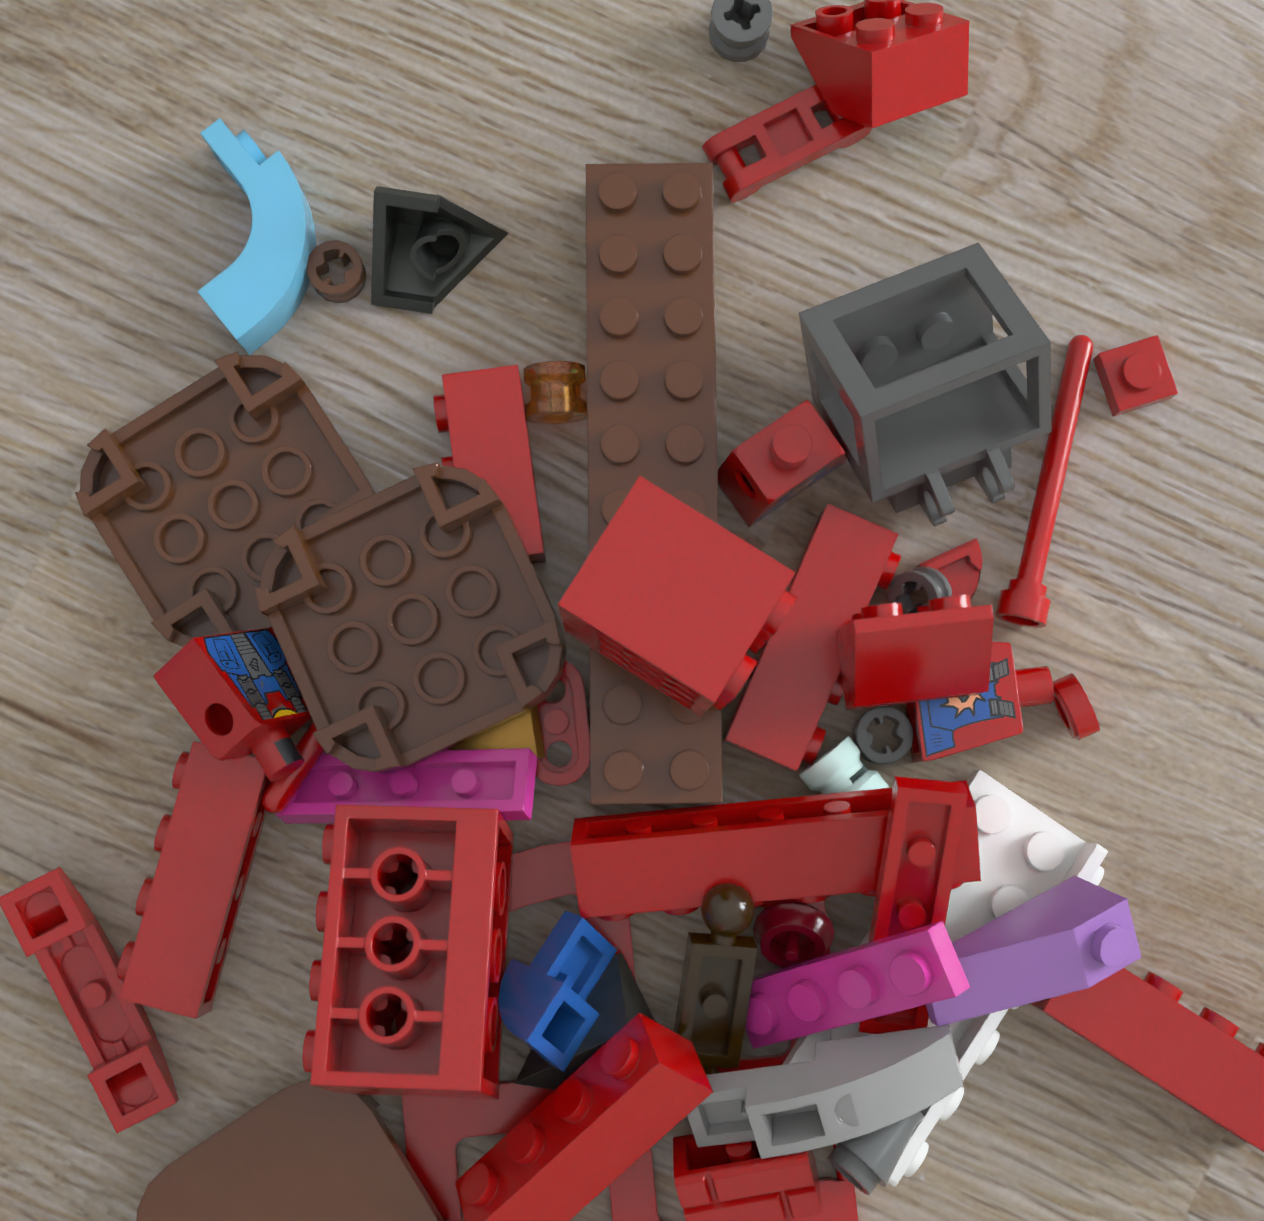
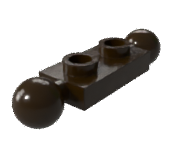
[674,883,758,1075]

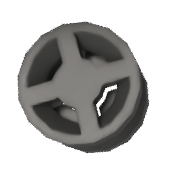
[709,0,773,62]

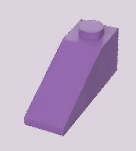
[926,875,1142,1027]

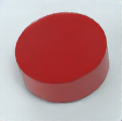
[1053,673,1100,740]

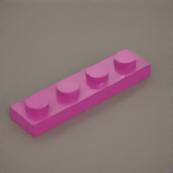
[276,748,537,824]
[745,921,970,1049]

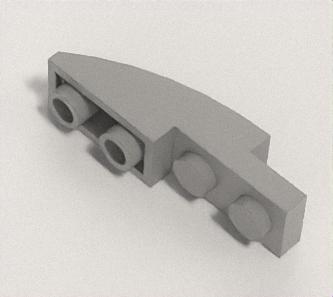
[687,1024,963,1159]

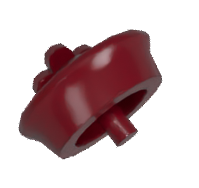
[753,902,835,968]

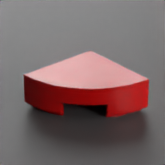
[916,538,983,600]

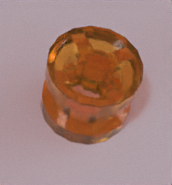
[523,361,588,424]

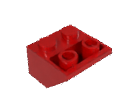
[790,0,969,128]
[836,595,994,710]

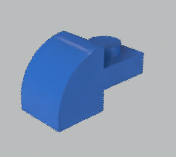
[498,910,617,1072]

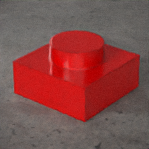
[1093,335,1178,417]

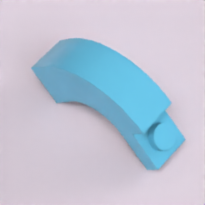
[197,118,316,355]

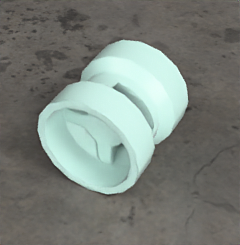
[799,736,889,794]

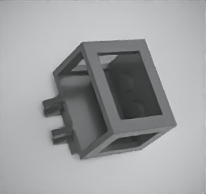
[799,242,1051,527]

